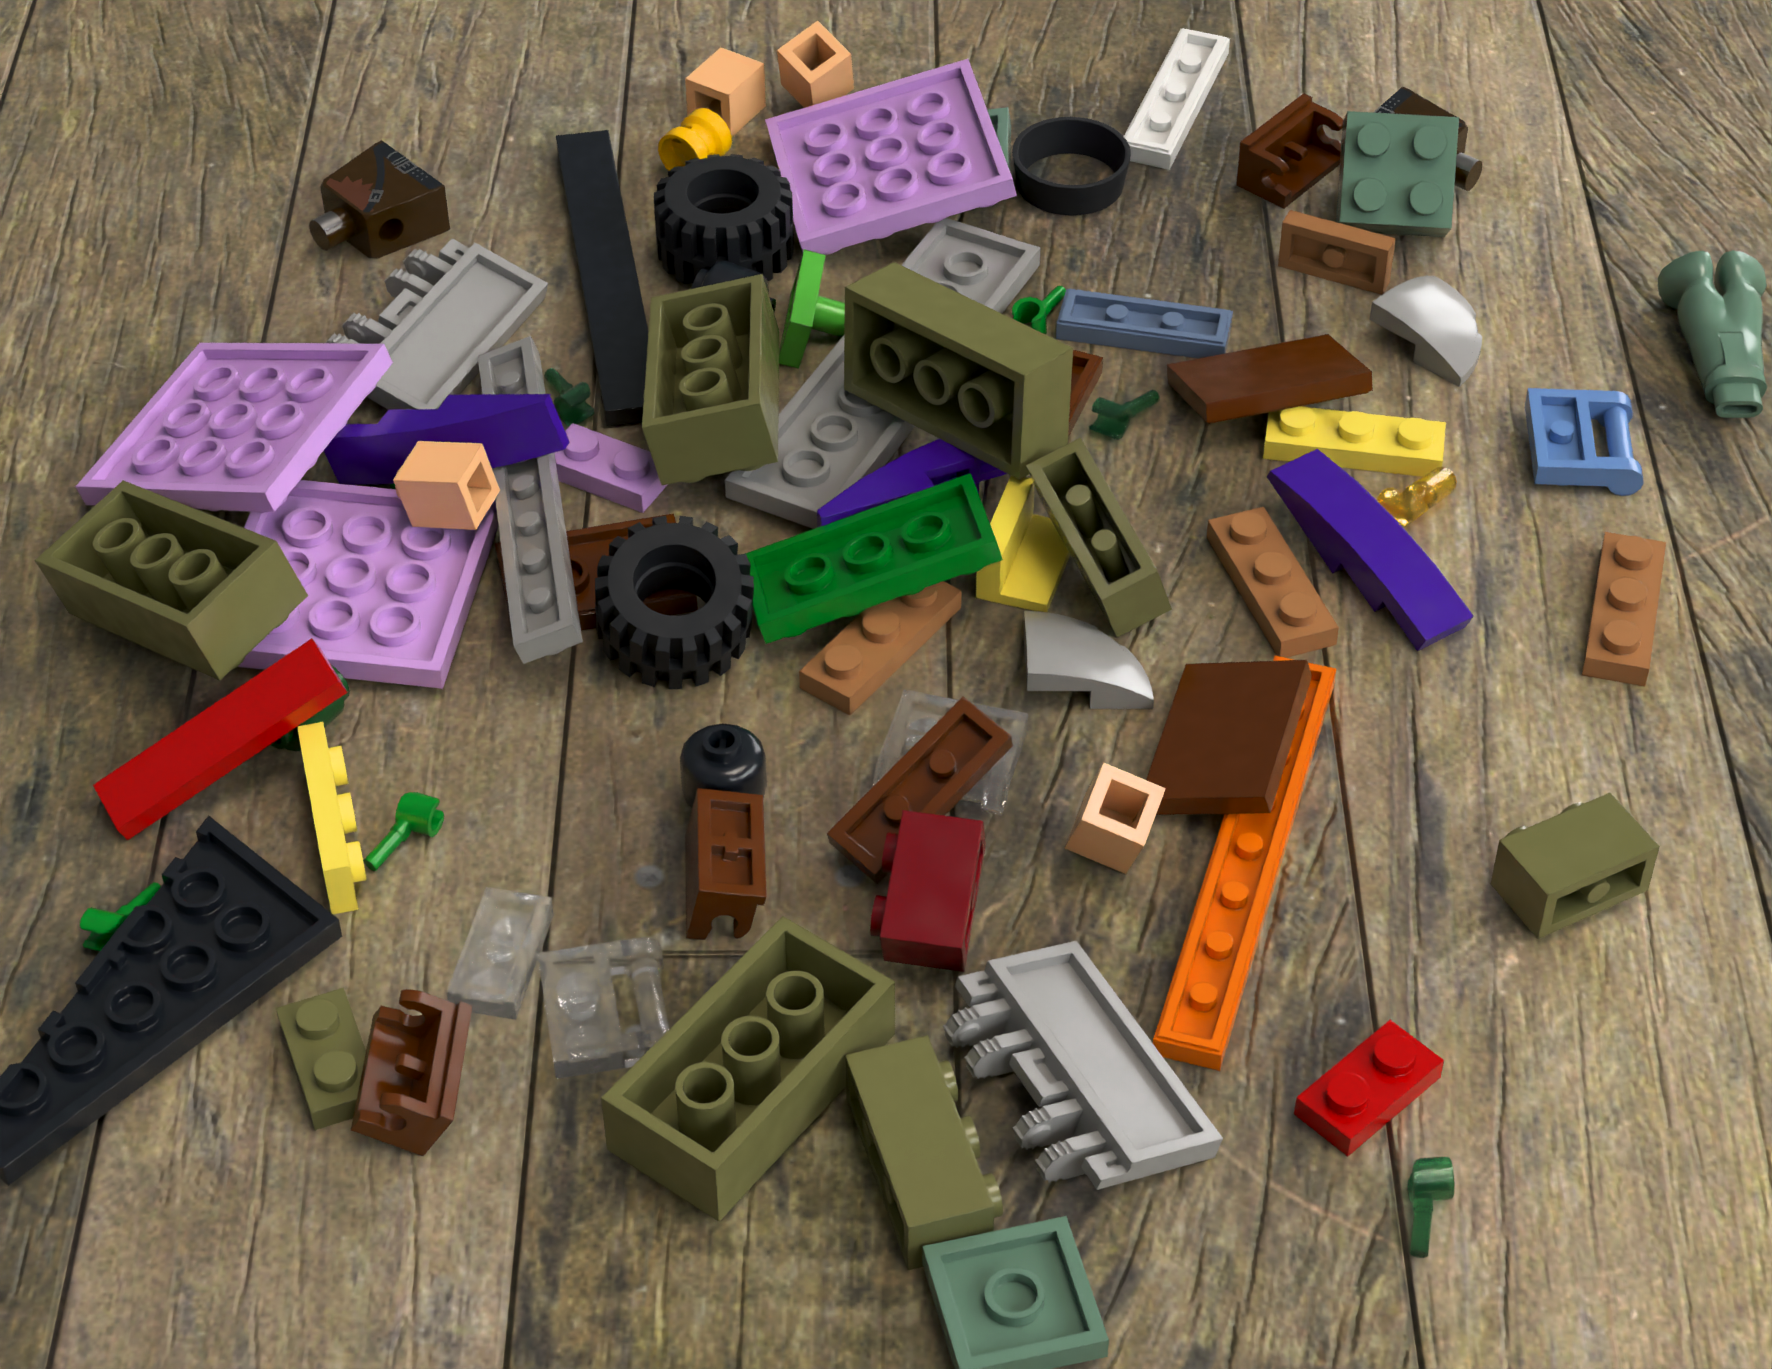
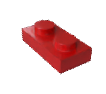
[1294,1020,1444,1157]

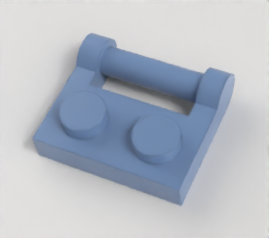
[1525,388,1644,496]

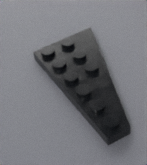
[0,815,342,1186]

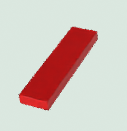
[93,638,348,840]

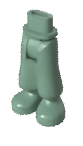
[1657,250,1767,418]

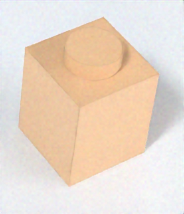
[777,20,854,108]
[685,47,766,137]
[393,441,500,530]
[1065,762,1166,874]

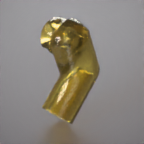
[1377,467,1457,527]

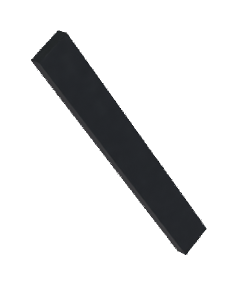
[556,130,649,426]

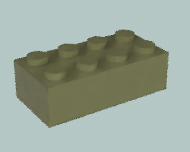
[844,262,1073,480]
[642,274,779,485]
[34,480,308,680]
[601,916,895,1222]

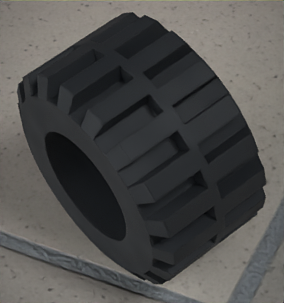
[654,154,794,284]
[595,516,754,689]

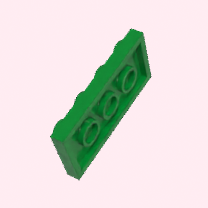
[745,473,1003,644]

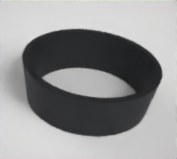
[1012,117,1131,216]

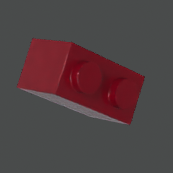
[870,810,986,972]

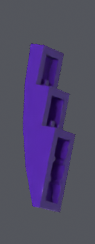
[324,394,570,485]
[817,439,1007,528]
[1267,449,1474,652]

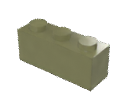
[1026,437,1172,637]
[845,1035,1003,1270]

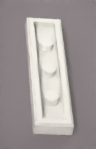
[1124,28,1230,170]

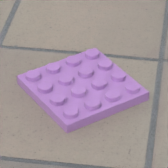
[765,59,1017,255]
[76,343,393,513]
[238,480,499,689]

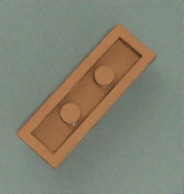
[1206,507,1339,658]
[1582,532,1666,686]
[799,581,962,715]

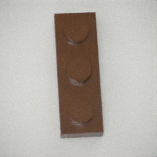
[827,696,1013,884]

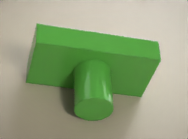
[779,249,845,369]

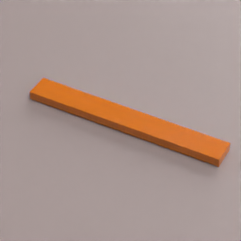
[1153,656,1337,1071]

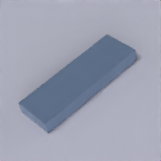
[1056,289,1233,358]

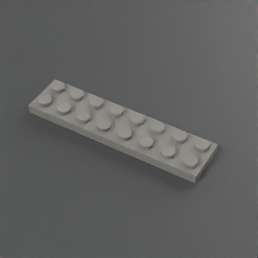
[725,218,1041,529]

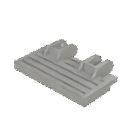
[325,238,548,409]
[943,941,1223,1190]

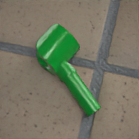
[1012,286,1066,335]
[363,792,445,871]
[80,882,161,951]

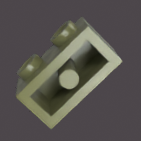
[1490,793,1660,939]

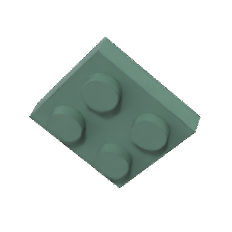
[922,1216,1109,1369]

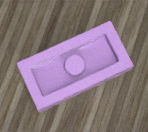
[554,423,668,513]

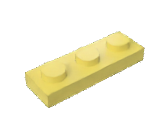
[1263,406,1446,479]
[297,722,367,914]

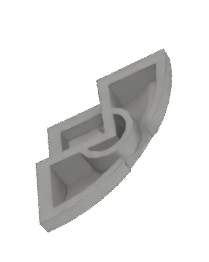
[1370,275,1482,387]
[1023,611,1154,709]

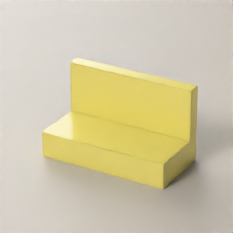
[976,476,1070,612]

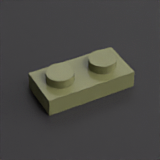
[276,987,366,1130]

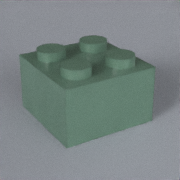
[1336,111,1459,237]

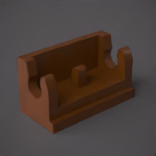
[1236,93,1343,209]
[685,788,767,940]
[351,989,473,1156]

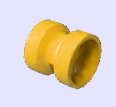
[658,108,732,171]

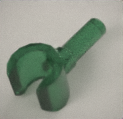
[544,368,595,426]
[1089,390,1160,440]
[1407,1157,1455,1258]

